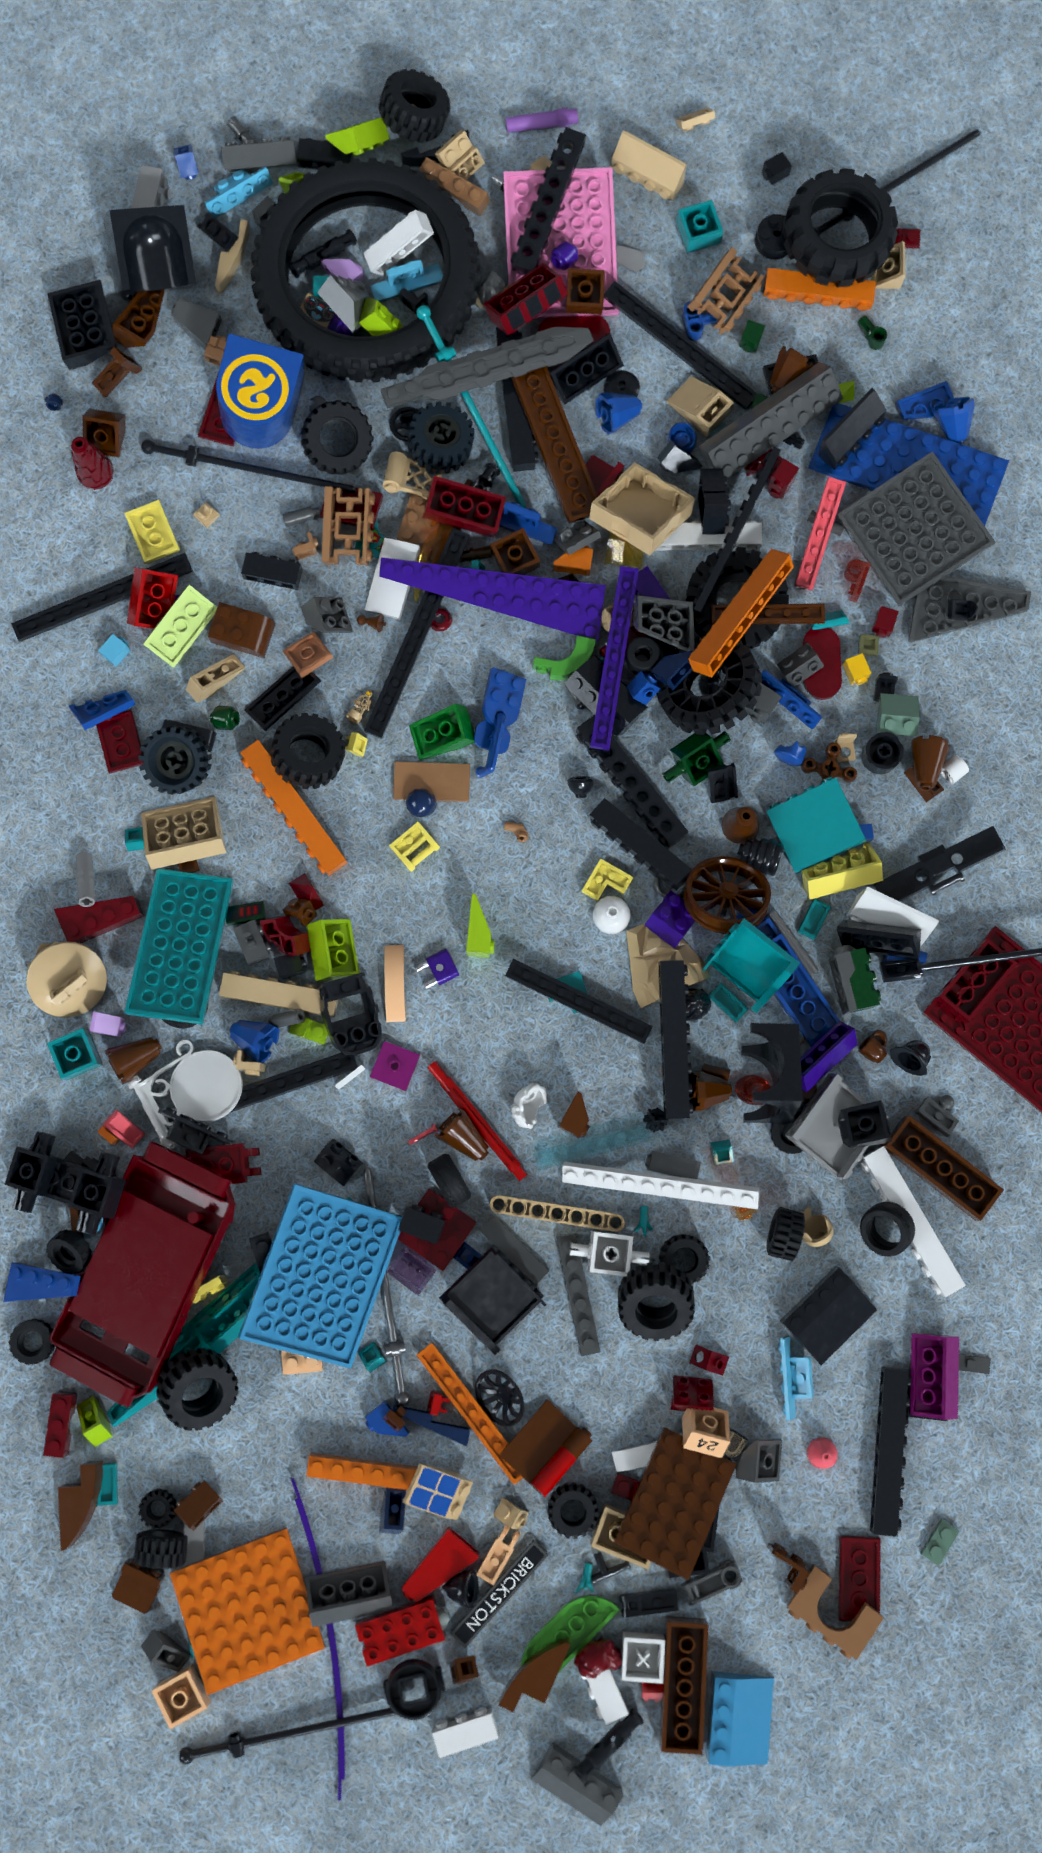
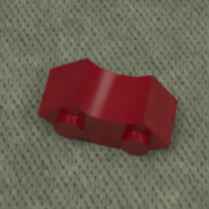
[260,915,311,956]

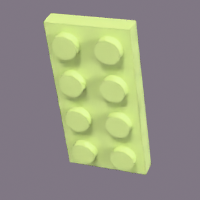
[143,585,217,668]

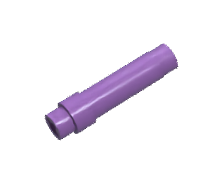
[506,107,578,133]

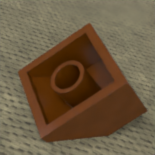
[82,408,126,458]
[558,1092,590,1139]

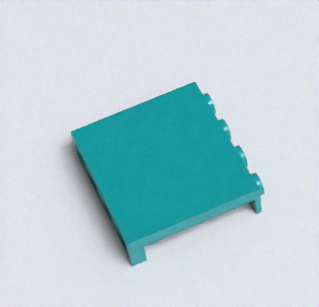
[766,777,867,874]
[702,918,800,1013]

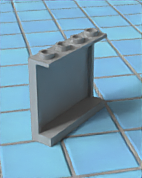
[785,1073,888,1180]

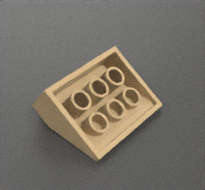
[141,796,226,870]

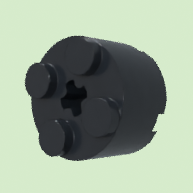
[861,732,904,774]

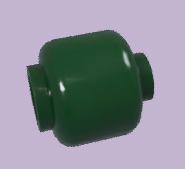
[210,706,240,731]

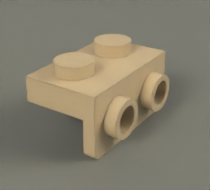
[233,1050,266,1076]

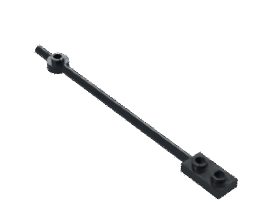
[879,948,1042,983]

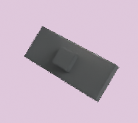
[959,1354,991,1374]

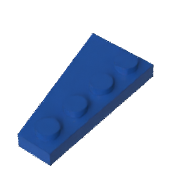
[3,1262,81,1302]

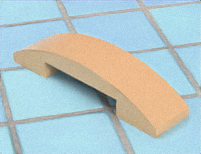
[384,945,406,1022]

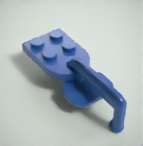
[474,667,527,778]

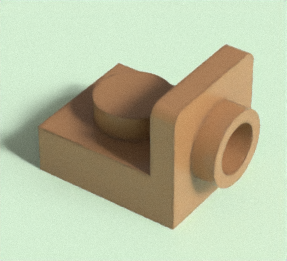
[292,531,319,561]

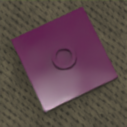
[370,1041,420,1091]

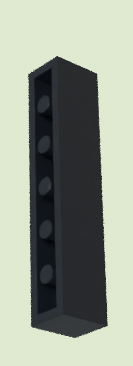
[589,798,692,891]

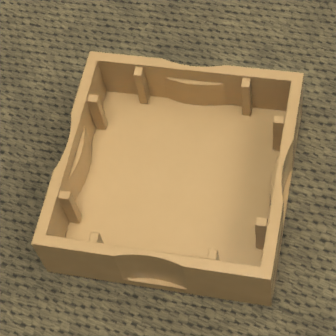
[589,462,695,555]

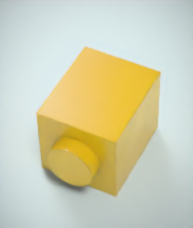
[842,653,872,685]

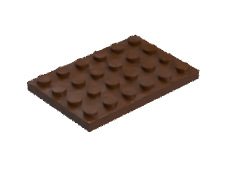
[613,1427,737,1580]

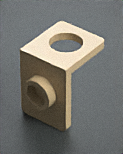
[834,733,857,763]

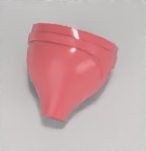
[807,1437,838,1469]

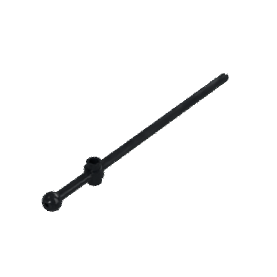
[813,129,981,236]
[141,439,356,493]
[179,1708,397,1765]

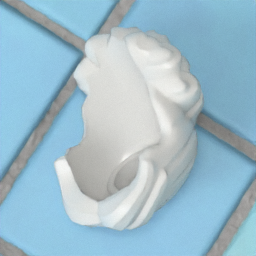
[510,1083,547,1129]

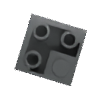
[301,597,353,633]

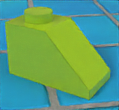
[76,1395,113,1447]

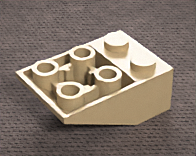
[666,376,734,437]

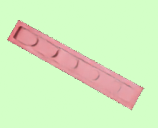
[794,476,846,591]

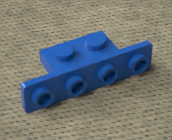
[499,501,557,545]
[760,670,822,729]

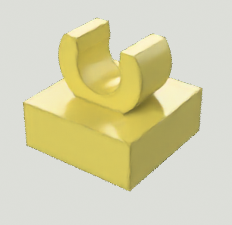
[345,732,368,757]

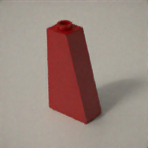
[401,1527,480,1602]

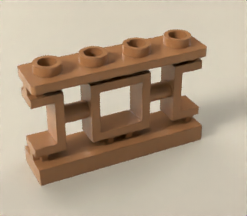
[687,247,764,335]
[321,487,375,566]

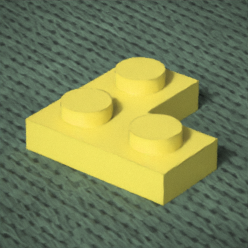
[581,858,634,901]

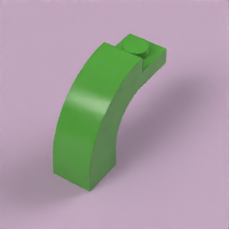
[533,636,596,680]

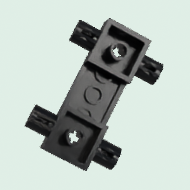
[4,1131,126,1235]

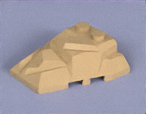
[626,923,710,1008]

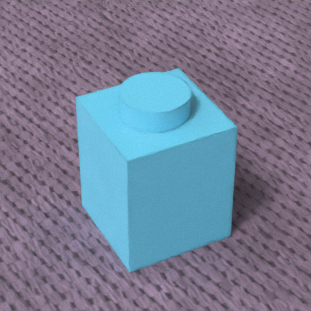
[98,634,131,667]

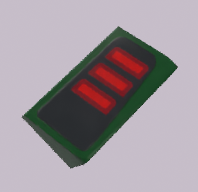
[226,901,266,926]

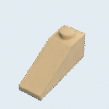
[186,654,245,703]

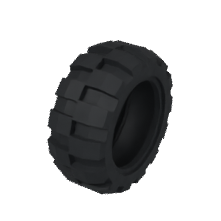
[782,168,898,287]

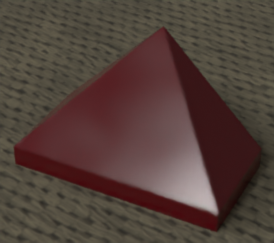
[289,873,324,911]

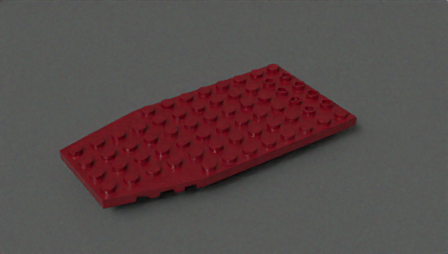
[922,926,1042,1113]

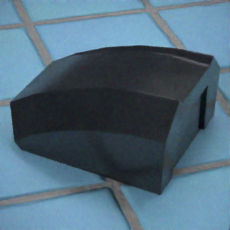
[838,1100,892,1147]

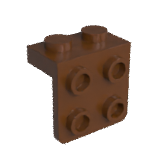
[767,1542,809,1594]
[112,1558,165,1614]

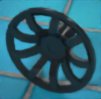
[475,1369,524,1427]

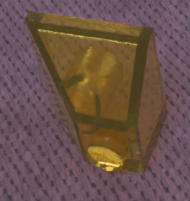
[605,532,644,570]

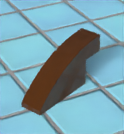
[58,1461,103,1551]
[499,1638,571,1713]

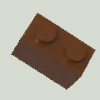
[174,1480,223,1531]

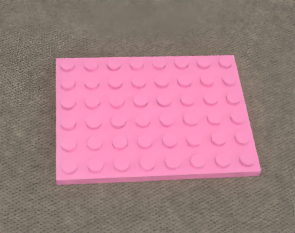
[503,167,619,319]

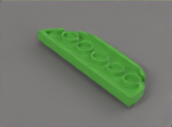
[521,1595,620,1699]

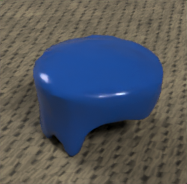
[668,422,698,453]
[774,741,807,766]

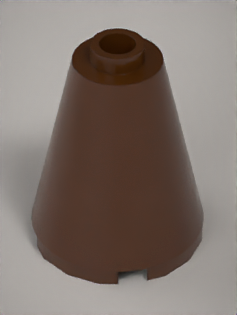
[911,735,950,791]
[722,807,759,844]
[104,1037,162,1085]
[435,1107,489,1161]

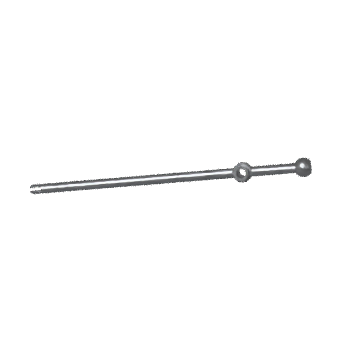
[364,1167,411,1406]

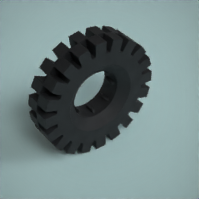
[656,635,762,735]

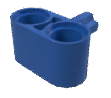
[682,301,718,341]

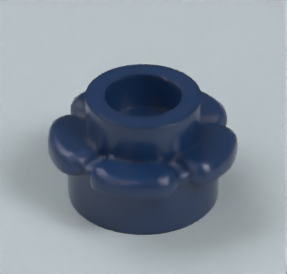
[45,394,63,411]

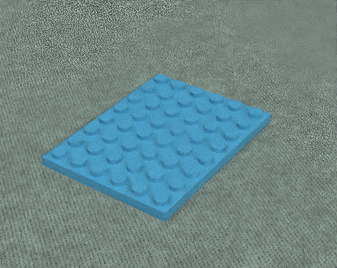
[238,1183,403,1369]

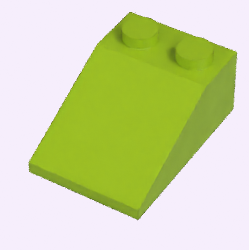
[466,894,495,958]

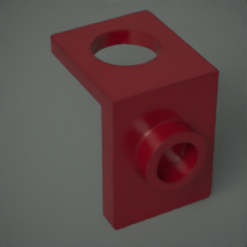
[689,1344,729,1376]

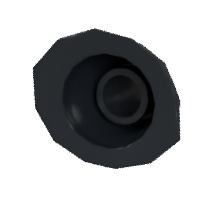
[889,1040,931,1076]
[442,1569,479,1609]

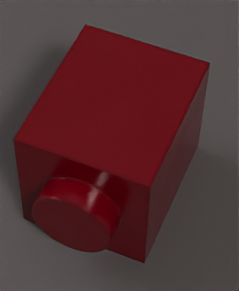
[871,606,899,638]

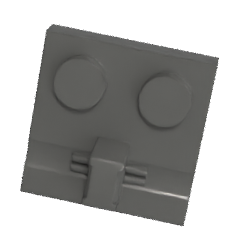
[554,520,601,555]

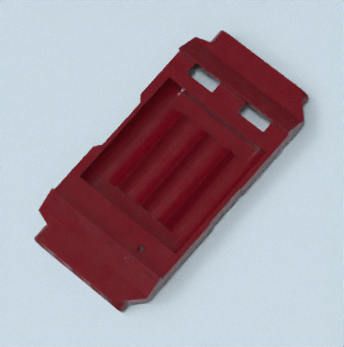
[49,1141,236,1407]

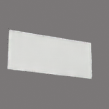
[335,1065,365,1090]

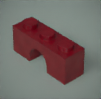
[43,1391,78,1458]

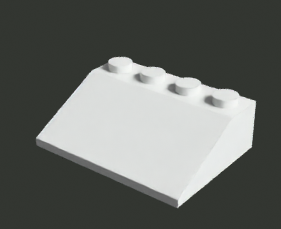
[847,886,939,947]

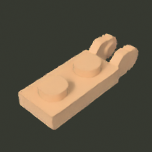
[476,1525,521,1586]

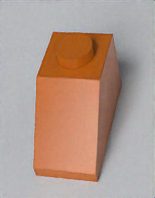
[553,546,593,576]

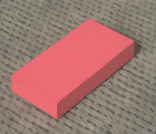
[103,1109,146,1148]

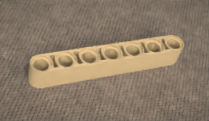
[490,1195,625,1232]

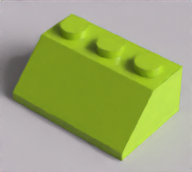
[325,117,390,156]
[307,919,359,981]

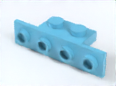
[204,167,274,218]
[370,259,443,302]
[778,1337,814,1421]

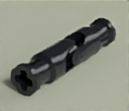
[289,229,357,278]
[572,1708,644,1783]

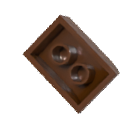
[208,602,276,658]

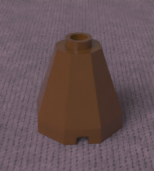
[770,346,814,393]
[688,1071,732,1111]

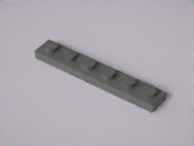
[556,1234,601,1356]

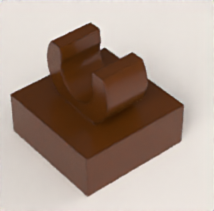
[382,1406,407,1432]

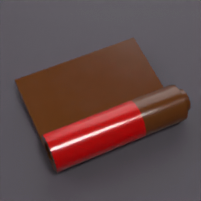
[499,1399,592,1498]

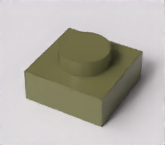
[858,634,879,656]

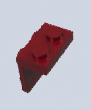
[585,455,625,496]

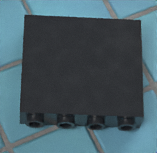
[439,1247,547,1355]

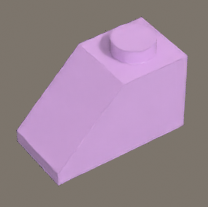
[322,259,364,282]
[89,1012,127,1038]

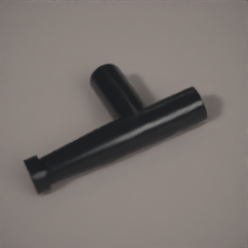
[591,1552,631,1583]

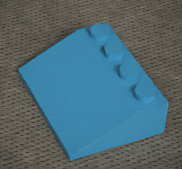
[706,1671,774,1767]

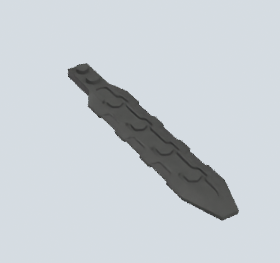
[381,327,593,409]

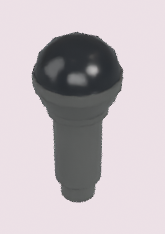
[566,687,586,710]

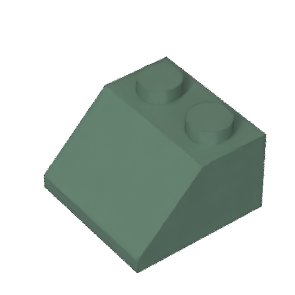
[876,693,920,736]

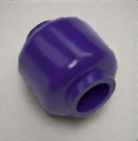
[551,241,578,270]

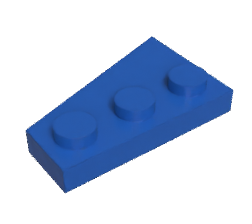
[895,381,954,420]
[69,690,135,730]

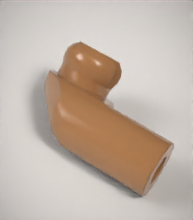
[504,821,529,843]

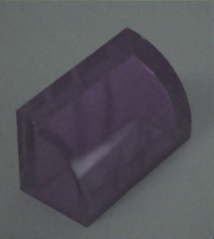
[387,1247,437,1296]

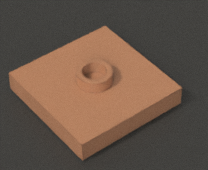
[283,631,333,678]

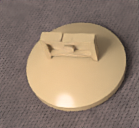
[26,942,107,1017]

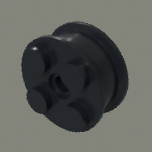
[755,214,788,260]

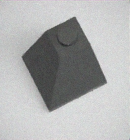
[736,1439,782,1483]

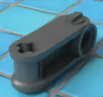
[681,1559,742,1605]

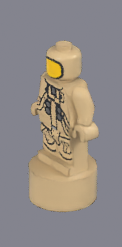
[346,690,373,724]

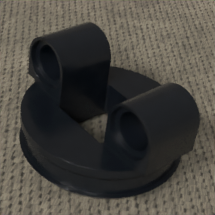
[383,1658,446,1720]

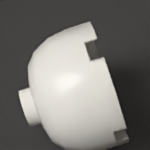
[592,896,631,934]

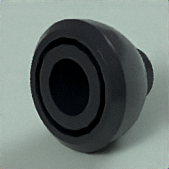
[567,776,594,798]

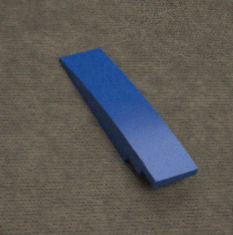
[730,907,840,1047]

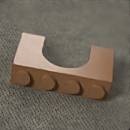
[787,1564,884,1660]

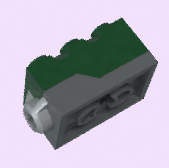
[828,945,881,1015]

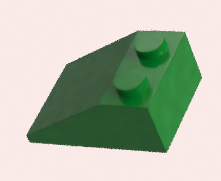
[409,703,475,760]

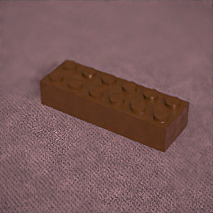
[882,1115,1004,1221]
[659,1616,709,1755]

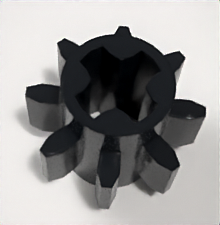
[643,1107,668,1133]

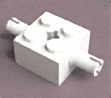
[570,1231,650,1276]

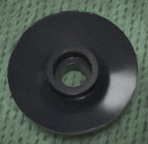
[604,370,640,397]

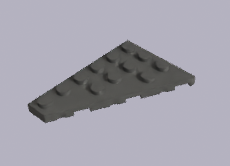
[908,576,1031,643]

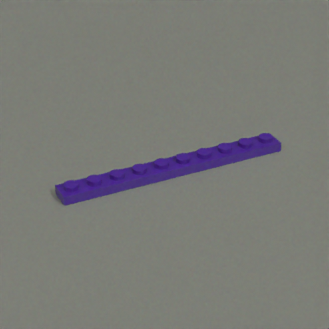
[590,566,639,751]

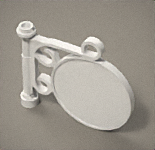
[128,1040,243,1150]

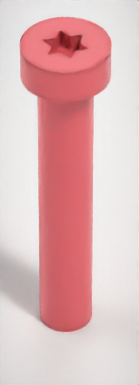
[408,1124,438,1145]

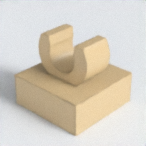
[193,502,220,528]

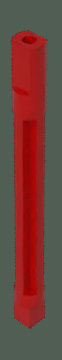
[427,1061,528,1181]

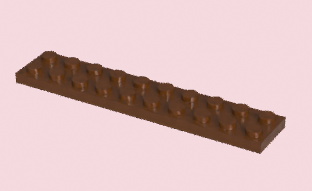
[511,366,598,524]

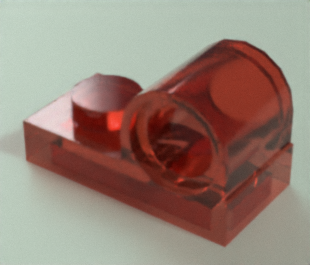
[844,559,871,603]

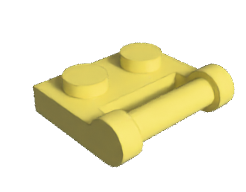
[389,822,440,872]
[193,1275,228,1303]

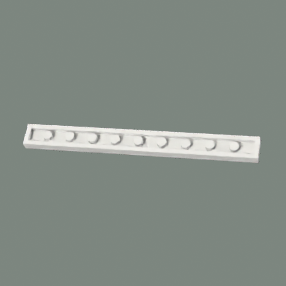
[562,1162,760,1209]

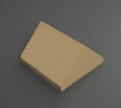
[872,241,905,289]

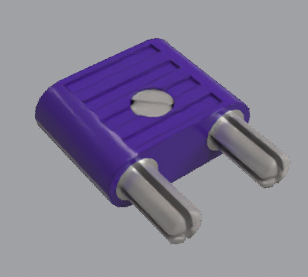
[415,948,460,989]

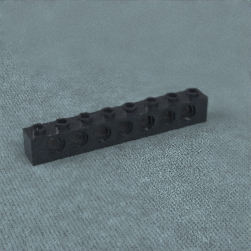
[510,127,586,275]
[575,715,689,849]

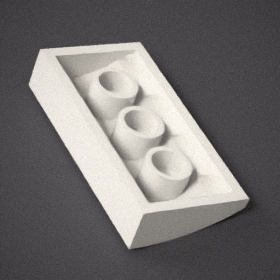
[365,538,421,620]

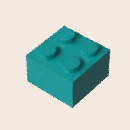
[676,200,724,253]
[47,1028,103,1081]

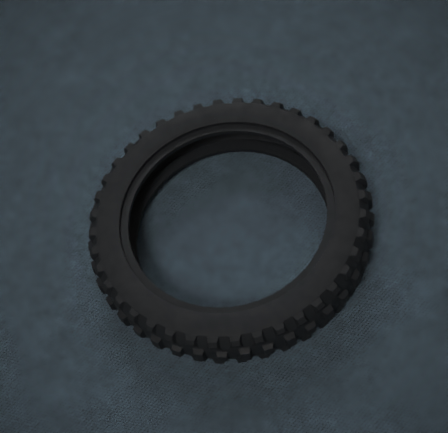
[251,158,481,383]

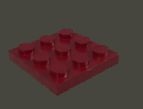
[398,1189,477,1271]

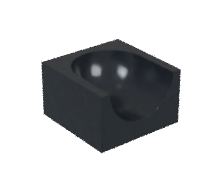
[103,205,196,294]

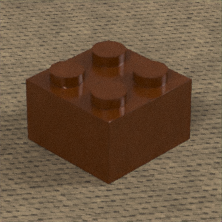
[566,268,605,315]
[490,528,540,575]

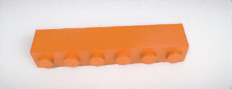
[763,268,876,311]
[306,1453,418,1490]

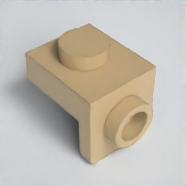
[493,1498,529,1530]

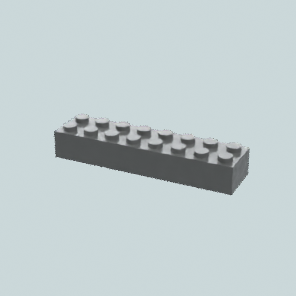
[698,362,843,479]

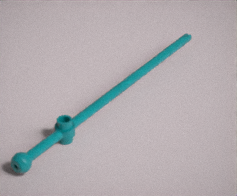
[416,305,526,508]

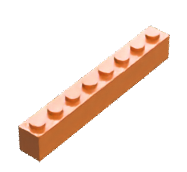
[688,549,794,678]
[240,740,347,876]

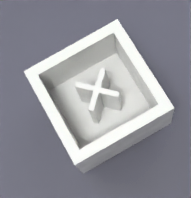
[620,1631,665,1683]

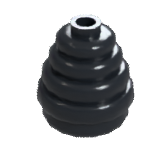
[737,838,784,876]

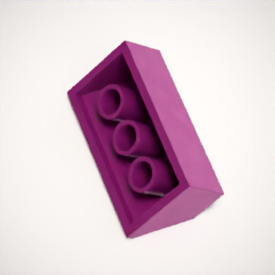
[910,1333,959,1420]

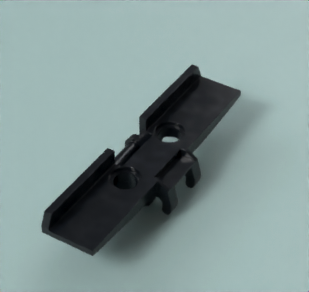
[874,826,1006,902]

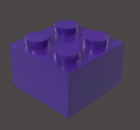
[644,890,695,948]

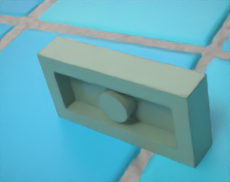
[920,1519,959,1566]

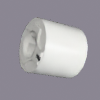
[940,755,969,785]

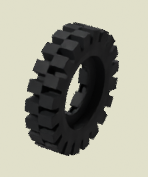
[686,547,789,649]

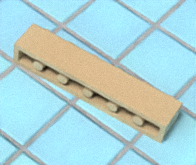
[219,970,338,1017]

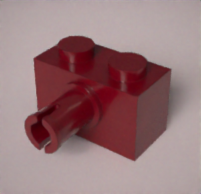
[755,459,799,500]

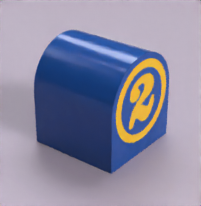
[216,334,304,449]

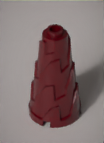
[71,436,114,490]

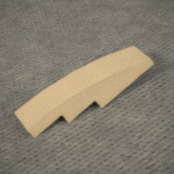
[215,220,250,294]

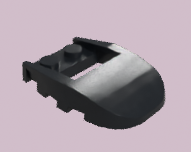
[318,972,382,1056]

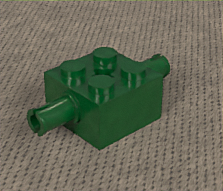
[662,731,731,787]

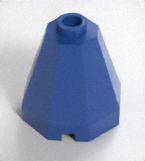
[595,392,642,434]
[933,396,975,444]
[229,1020,280,1064]

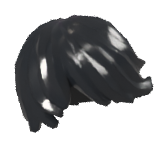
[685,988,711,1022]

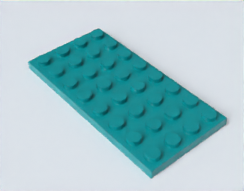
[124,869,234,1025]

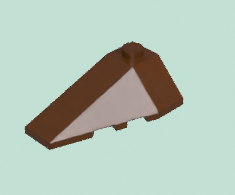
[112,290,165,348]

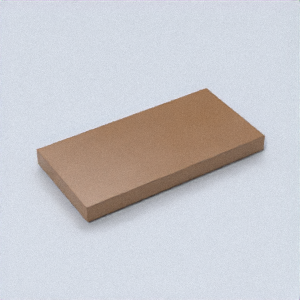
[393,762,470,802]

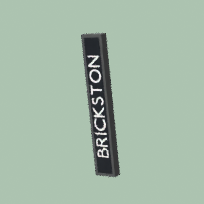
[450,1540,548,1648]

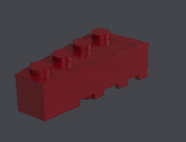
[54,896,144,944]

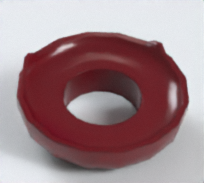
[431,608,453,631]

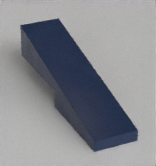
[392,1405,470,1447]

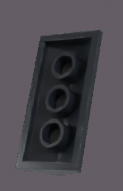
[244,666,321,731]

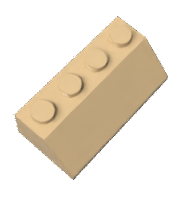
[611,130,687,201]

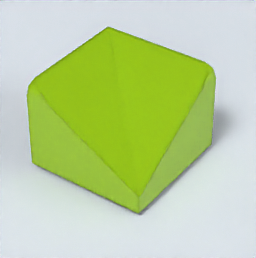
[838,380,855,403]

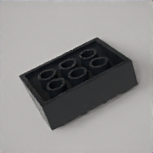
[47,280,117,370]
[780,1266,877,1365]

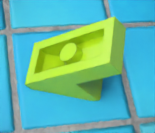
[288,1017,328,1045]

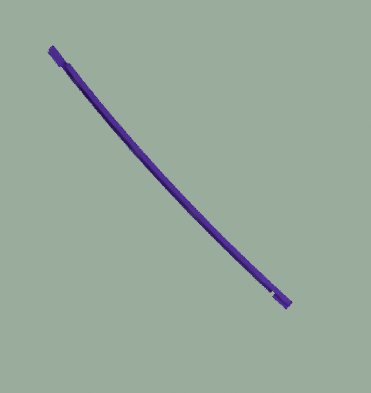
[291,1478,345,1801]

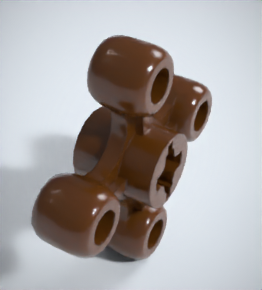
[801,742,857,785]

